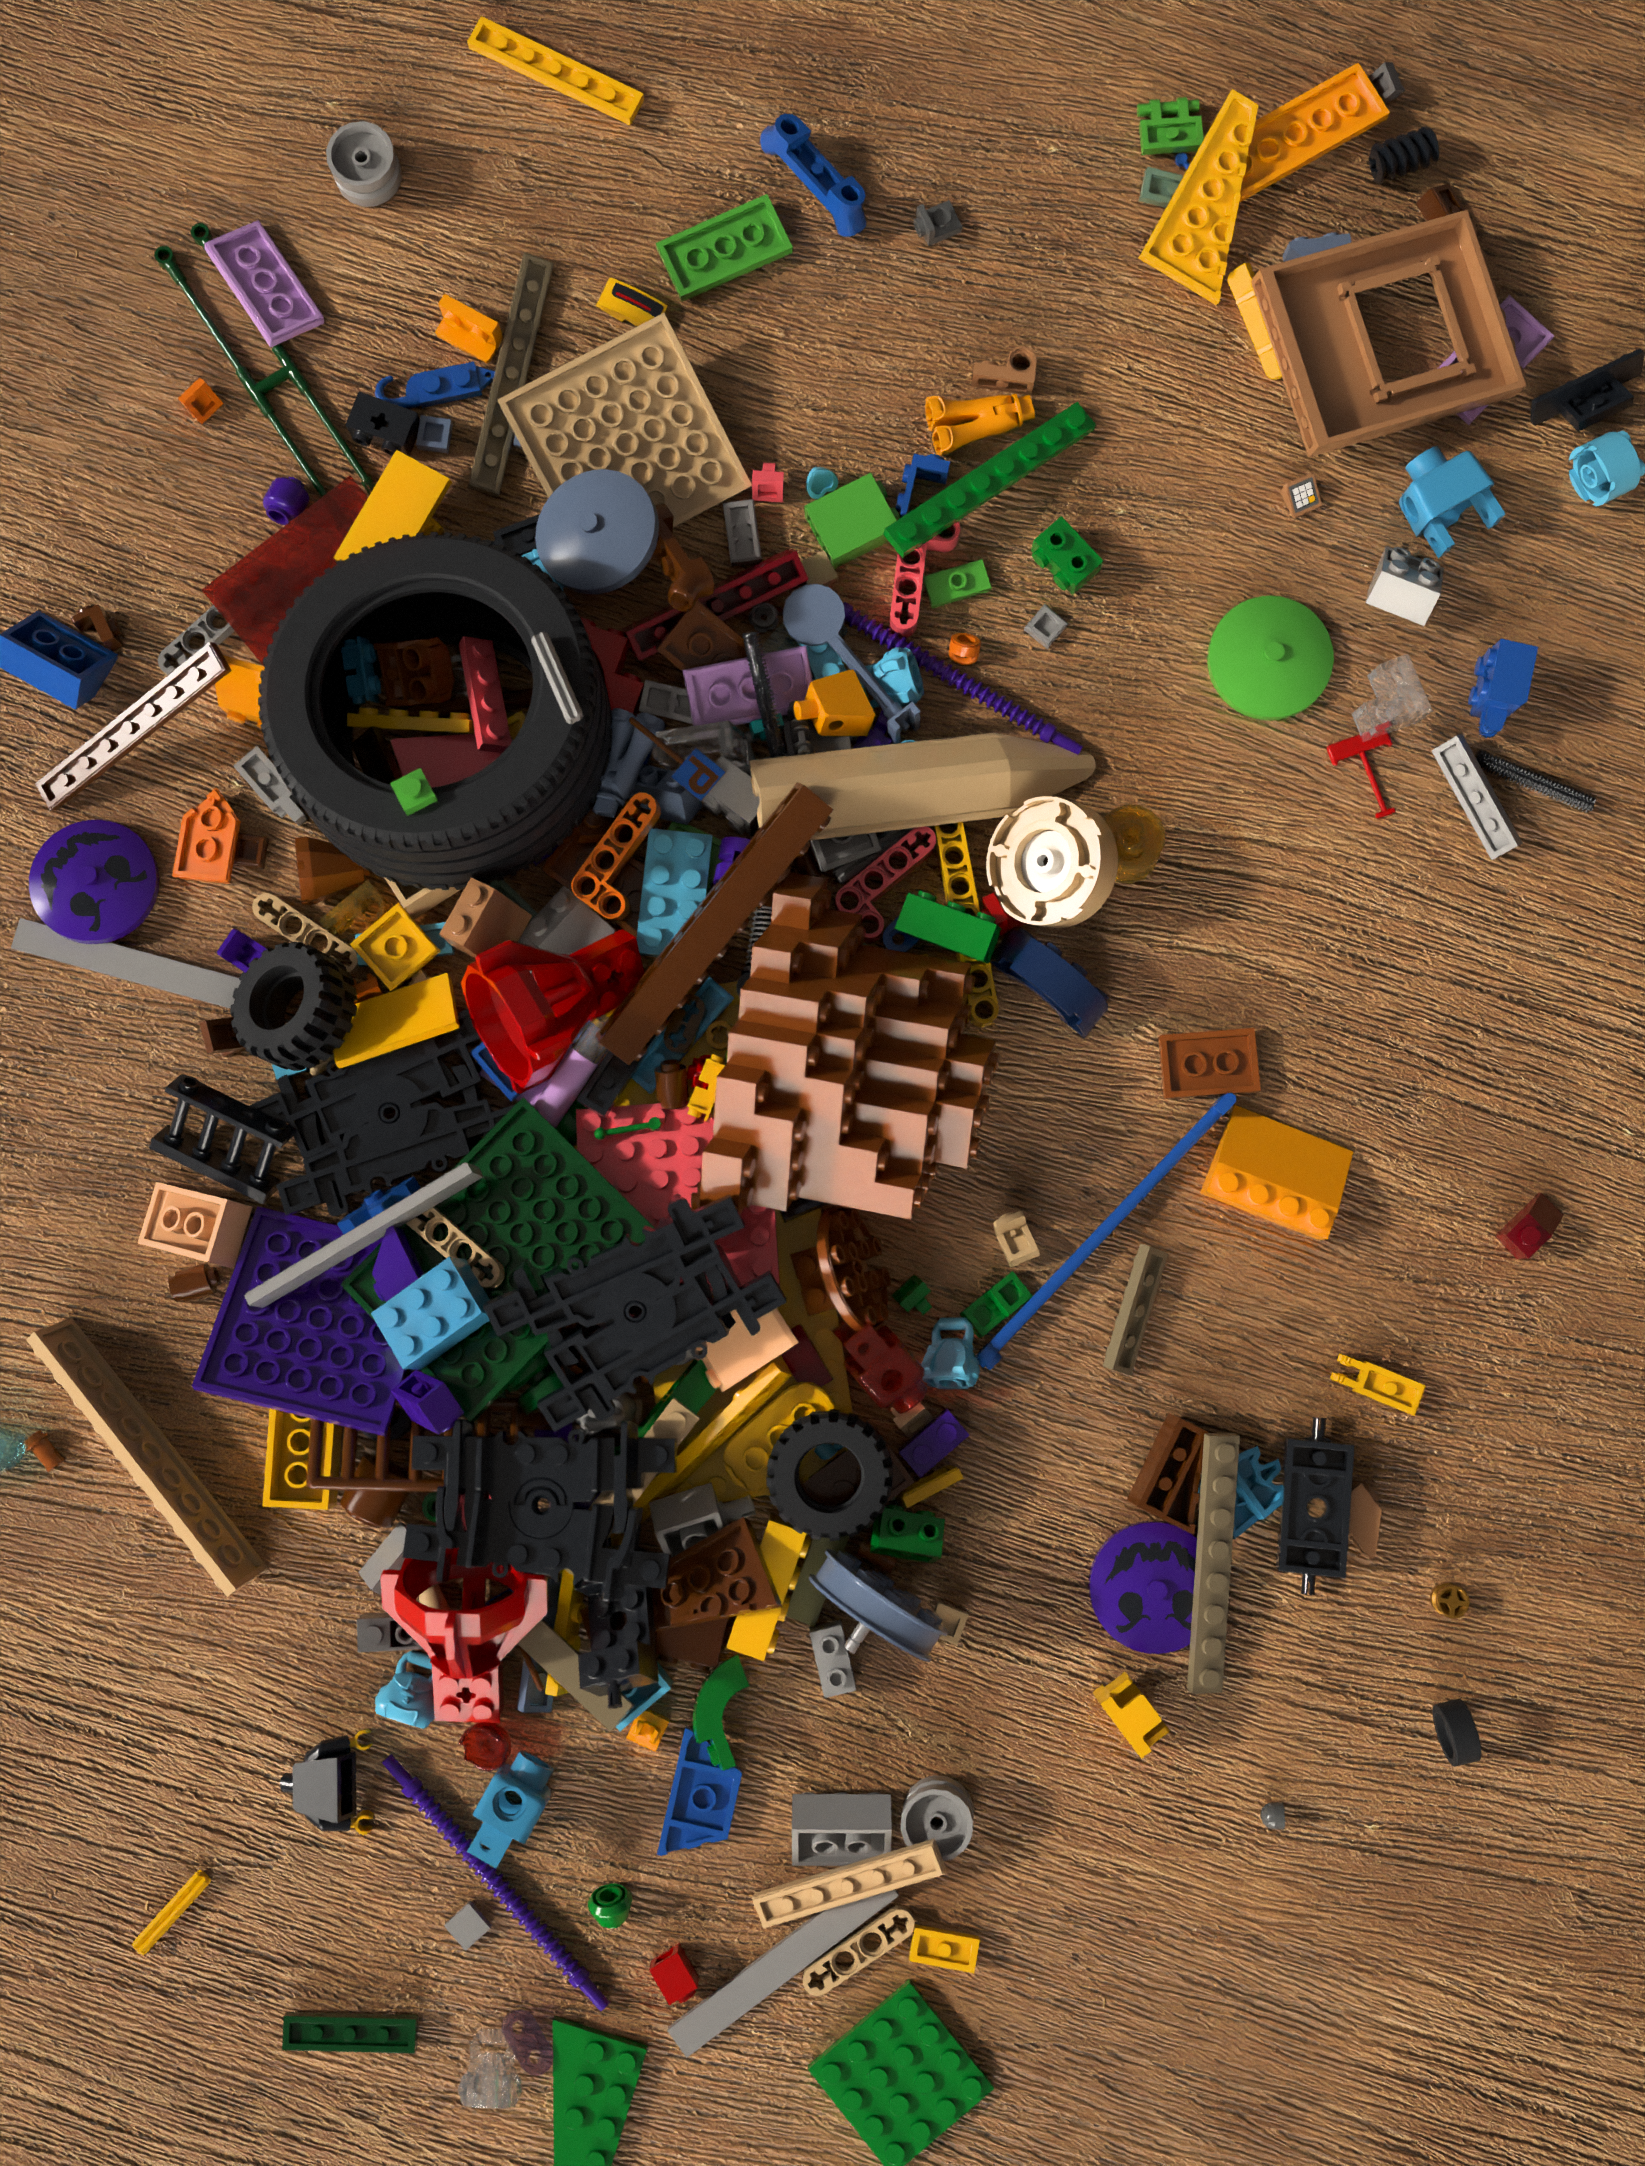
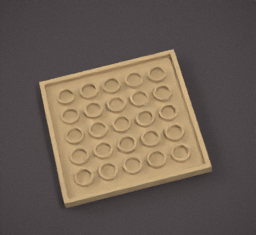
[497,313,752,528]

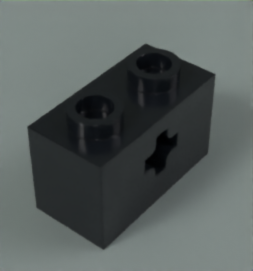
[345,392,420,457]

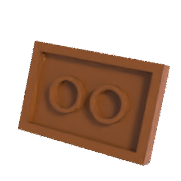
[1158,1028,1261,1099]

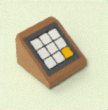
[1280,472,1322,519]

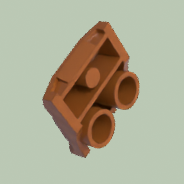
[373,637,455,706]

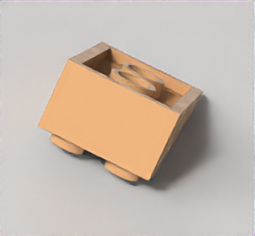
[138,1182,252,1269]

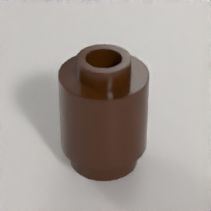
[654,1059,689,1109]
[168,1263,220,1303]

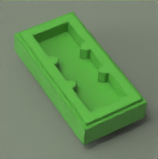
[923,559,992,608]

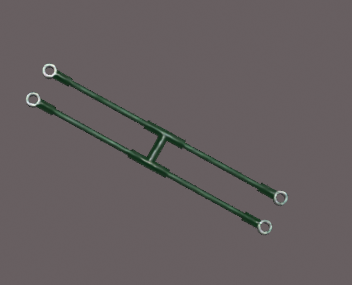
[155,223,376,538]

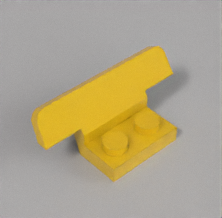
[1228,263,1282,380]

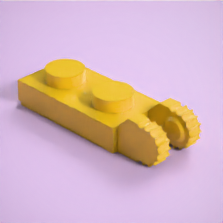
[1330,1354,1426,1416]

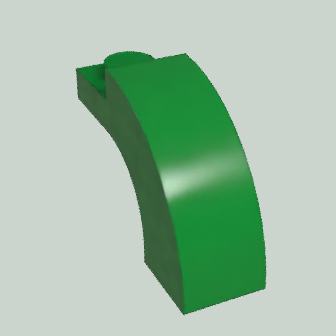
[692,1655,749,1771]

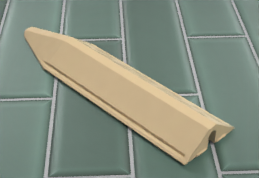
[749,733,1096,841]

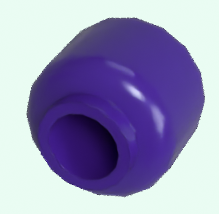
[263,477,310,525]

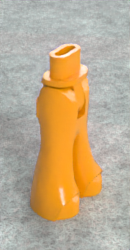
[925,394,1035,456]

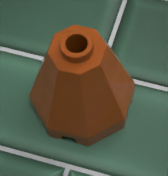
[295,837,370,905]

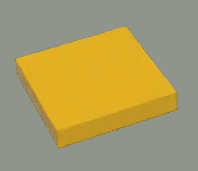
[350,903,441,992]

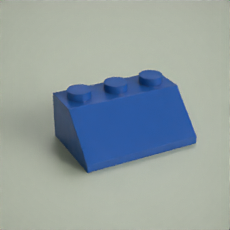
[0,610,118,710]

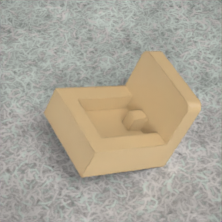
[993,1211,1040,1268]

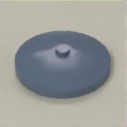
[535,469,659,594]

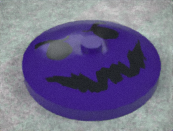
[29,820,160,944]
[1089,1521,1197,1654]

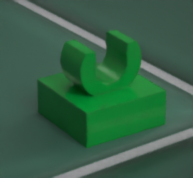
[891,1274,932,1315]

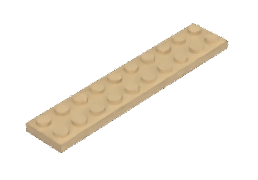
[26,1318,268,1597]

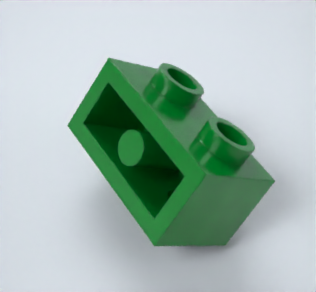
[1031,516,1104,595]
[870,1505,945,1564]

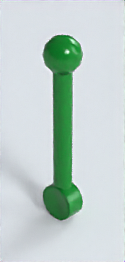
[594,1117,661,1140]

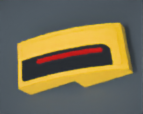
[595,278,668,326]

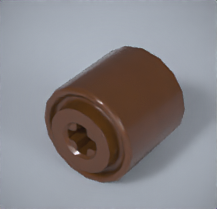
[340,1454,409,1528]

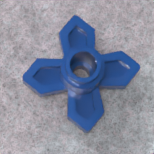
[337,1177,421,1238]

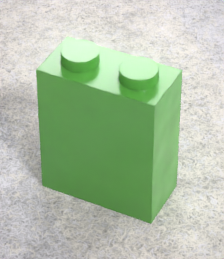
[804,473,900,569]

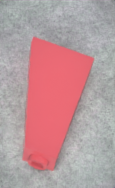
[390,734,513,788]

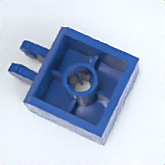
[1468,639,1538,739]

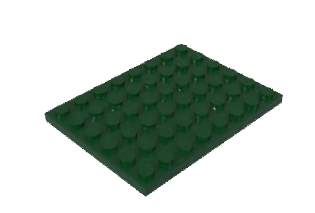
[340,1097,655,1423]

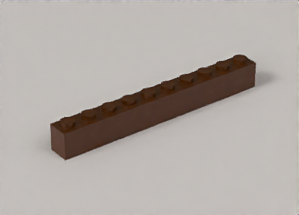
[595,782,834,1065]

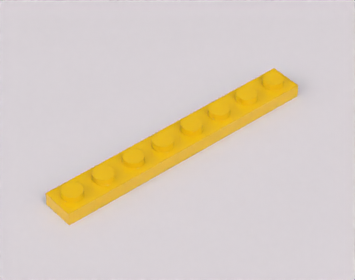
[611,1362,793,1546]

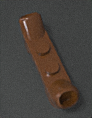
[653,503,714,612]

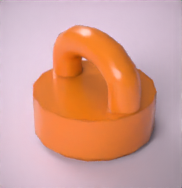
[949,633,981,666]

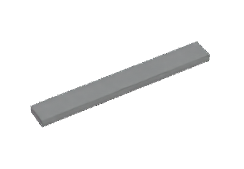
[11,918,241,1009]
[244,1162,484,1308]
[667,1889,899,2058]

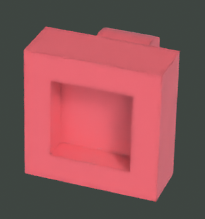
[752,462,784,502]

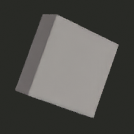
[1024,604,1068,650]
[444,1900,492,1951]

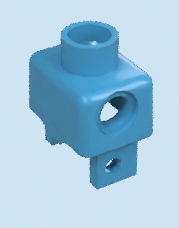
[1399,446,1506,559]
[467,1751,554,1868]

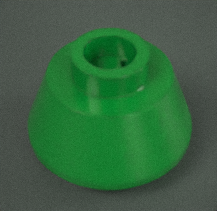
[588,1883,633,1929]

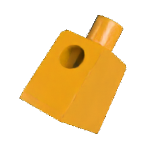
[793,669,875,736]

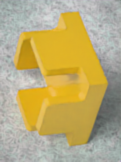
[1092,1672,1170,1759]

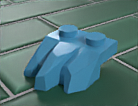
[1198,1446,1283,1539]

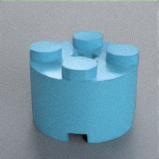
[1569,431,1645,506]

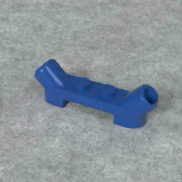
[760,114,867,237]

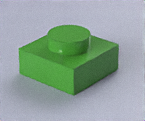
[390,768,438,816]

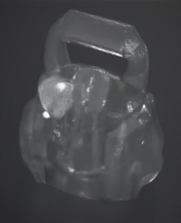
[458,2029,523,2109]

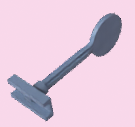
[783,584,920,744]

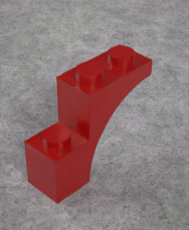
[580,617,644,716]

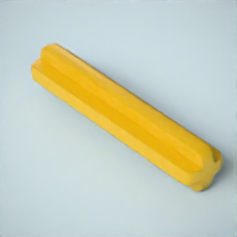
[132,1870,211,1955]

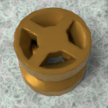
[1430,1582,1470,1619]

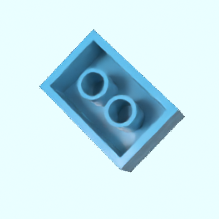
[371,1257,490,1370]

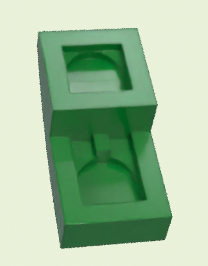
[959,1271,1033,1338]

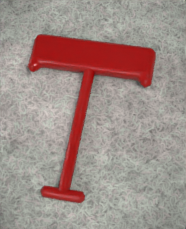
[1327,726,1396,819]

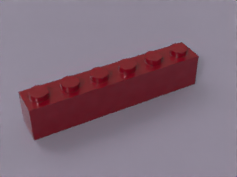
[622,548,809,661]

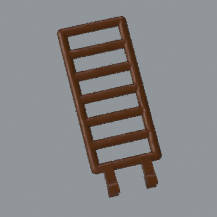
[306,1398,553,1492]

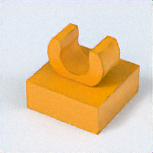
[626,1708,670,1752]

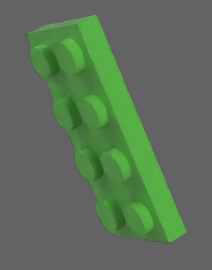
[656,194,793,302]

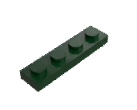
[282,2012,418,2054]

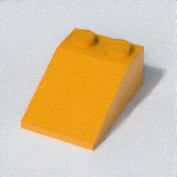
[215,655,265,728]

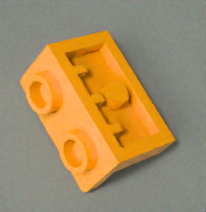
[435,293,503,363]

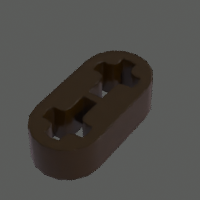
[663,994,707,1054]

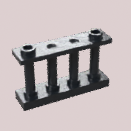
[149,1073,297,1204]

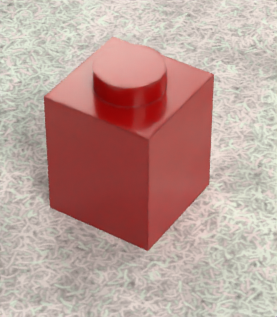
[649,1943,700,2005]

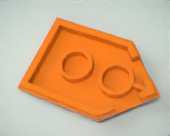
[172,788,241,884]

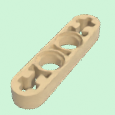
[252,893,360,975]
[406,1206,505,1289]
[803,1905,914,1996]

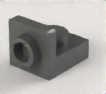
[913,200,962,247]

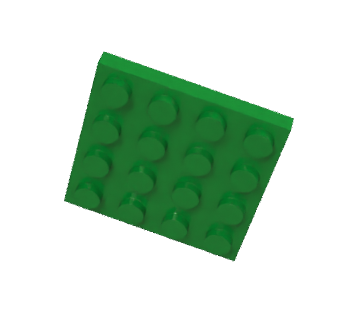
[808,1979,994,2166]

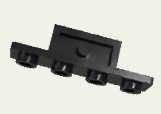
[1530,348,1645,432]

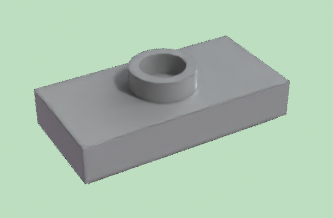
[723,499,762,566]

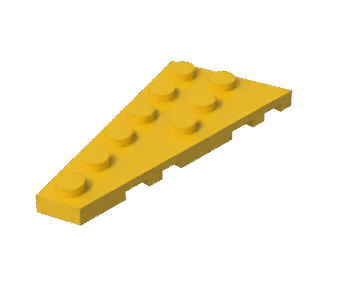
[1138,89,1259,305]

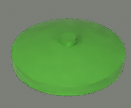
[1207,596,1334,721]

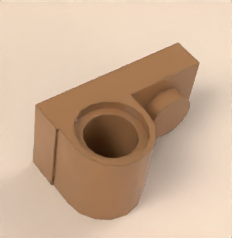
[971,346,1037,395]

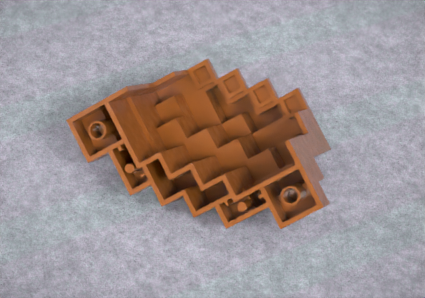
[699,873,1000,1219]

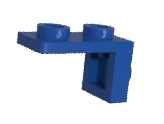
[896,454,950,518]

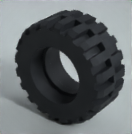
[230,942,357,1071]
[766,1409,893,1541]

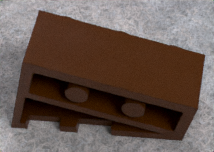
[1126,1413,1208,1535]

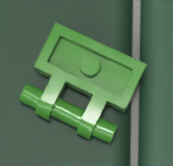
[1137,97,1204,155]

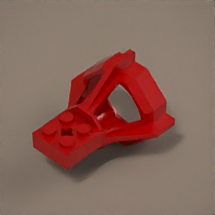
[461,929,644,1094]
[380,1548,549,1723]

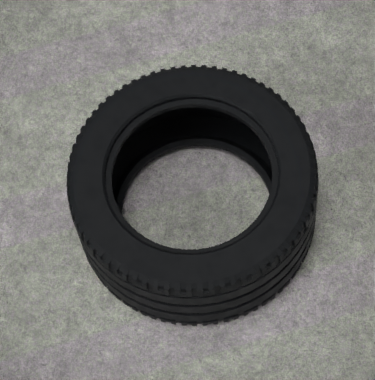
[258,532,612,890]

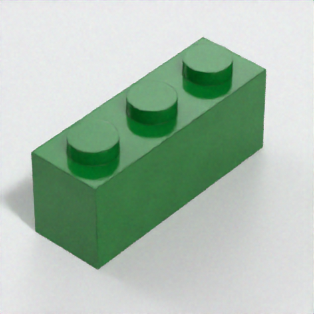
[894,890,1002,964]

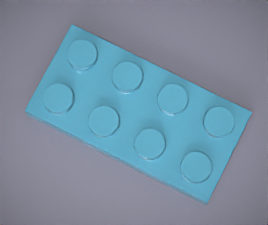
[636,828,712,957]

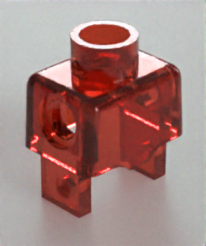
[832,1321,928,1414]

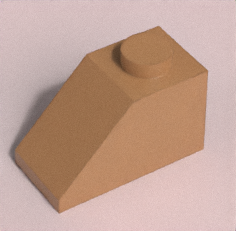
[1324,1481,1382,1560]

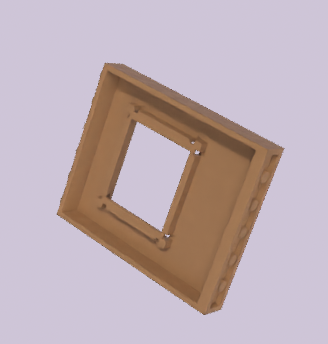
[1251,209,1526,457]

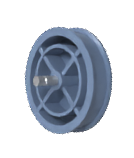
[808,1549,949,1662]

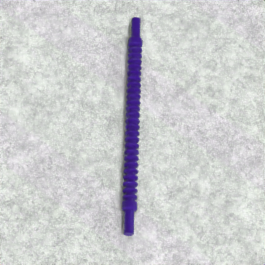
[843,602,1083,754]
[382,1754,610,2012]

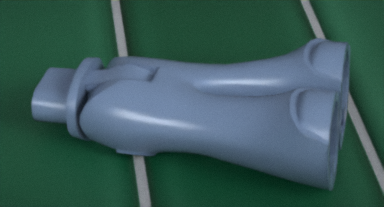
[592,708,666,818]

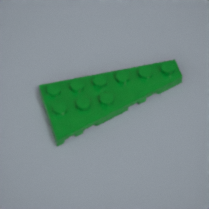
[553,2015,648,2166]

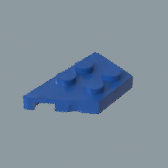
[657,1726,743,1856]

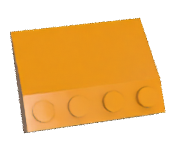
[1200,1105,1353,1240]

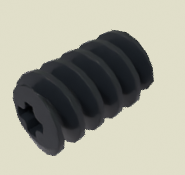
[1369,126,1439,185]

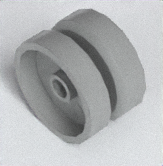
[326,121,402,207]
[900,1775,974,1861]

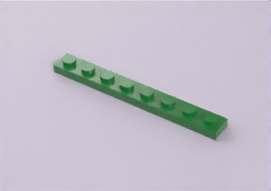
[883,401,1096,558]

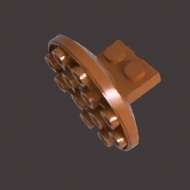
[790,1205,891,1333]

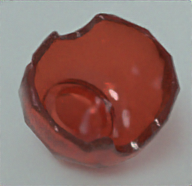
[459,1722,511,1772]

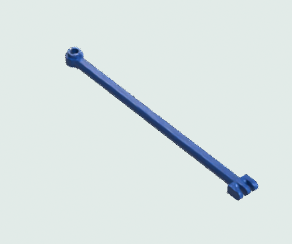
[975,1093,1236,1370]

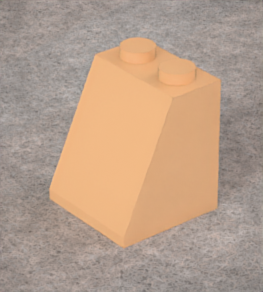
[695,1308,799,1392]

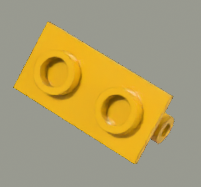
[687,1054,725,1123]

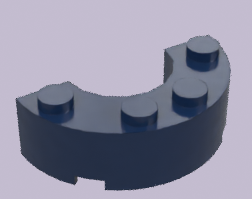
[990,927,1109,1039]

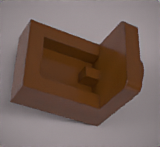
[71,604,123,651]

